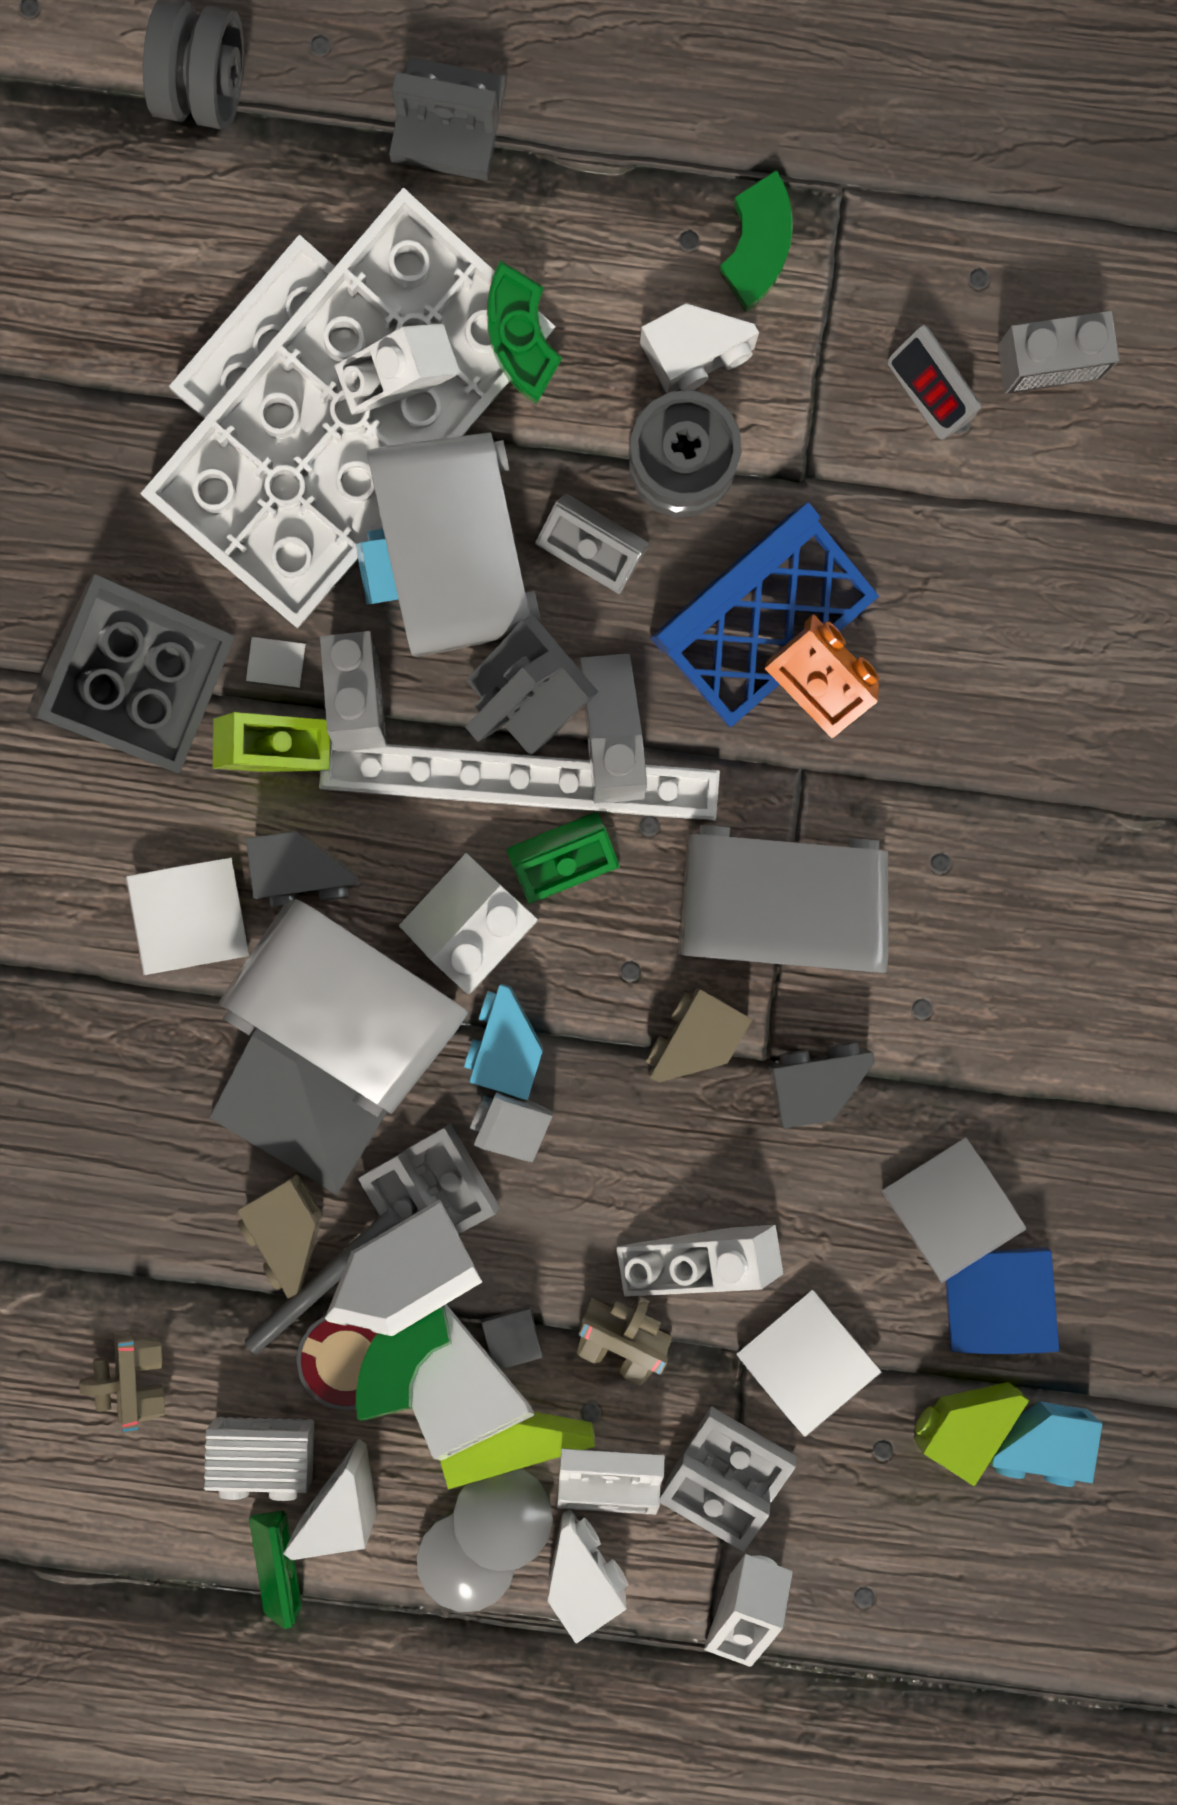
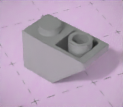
[470,1091,553,1163]

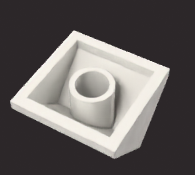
[284,1439,377,1560]

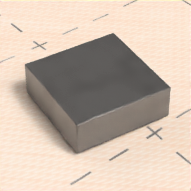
[481,1306,543,1369]

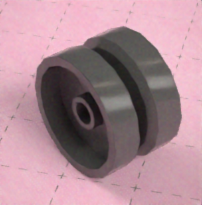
[143,0,244,130]
[628,390,742,518]

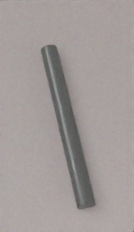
[245,1208,402,1354]

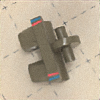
[577,1296,672,1386]
[79,1330,165,1434]

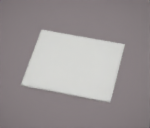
[246,637,306,688]

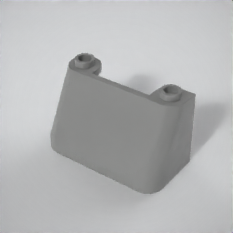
[367,432,541,658]
[678,825,889,973]
[218,899,468,1117]

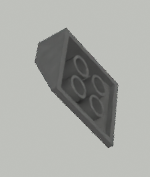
[26,574,235,774]
[209,1028,387,1195]

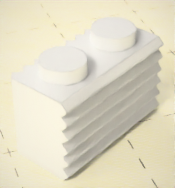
[204,1417,314,1501]

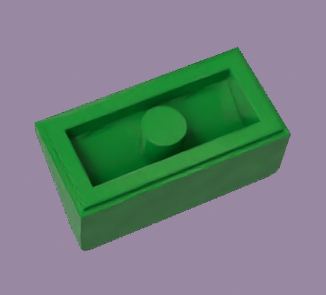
[507,812,620,904]
[249,1510,302,1629]

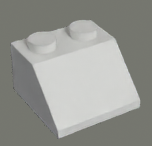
[399,853,539,995]

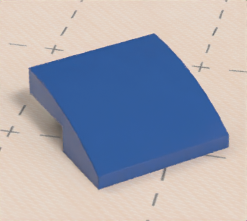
[945,1247,1059,1354]

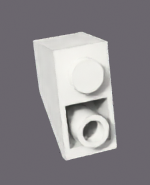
[640,303,759,393]
[334,324,460,415]
[548,1509,629,1643]

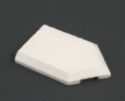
[325,1199,482,1336]

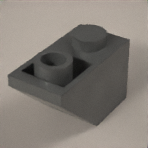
[246,831,361,908]
[768,1042,875,1129]

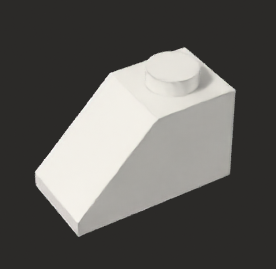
[704,1554,793,1667]

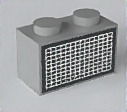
[997,311,1119,394]
[320,631,387,752]

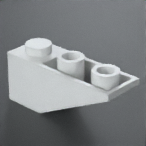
[616,1225,783,1297]

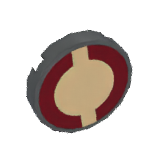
[296,1313,377,1411]

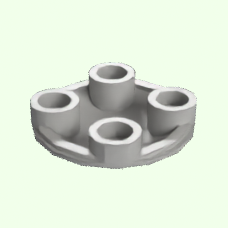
[453,1469,553,1572]
[417,1514,516,1612]

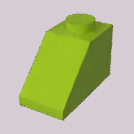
[212,712,330,772]
[914,1382,1029,1487]

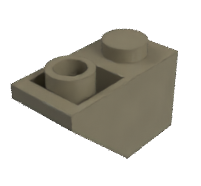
[645,987,753,1083]
[237,1173,323,1299]

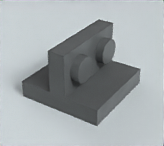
[389,57,507,181]
[465,614,598,755]

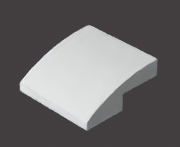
[126,858,249,975]
[736,1290,881,1437]
[557,1449,665,1515]

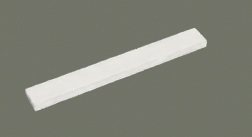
[319,740,720,821]

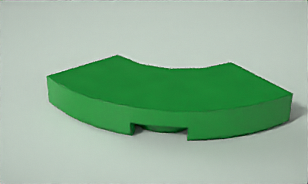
[719,170,793,312]
[486,260,562,405]
[356,1305,452,1421]

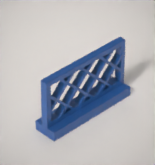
[649,502,879,727]

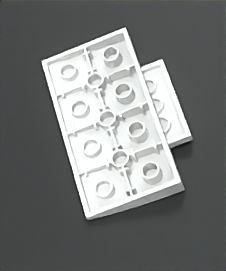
[140,188,556,629]

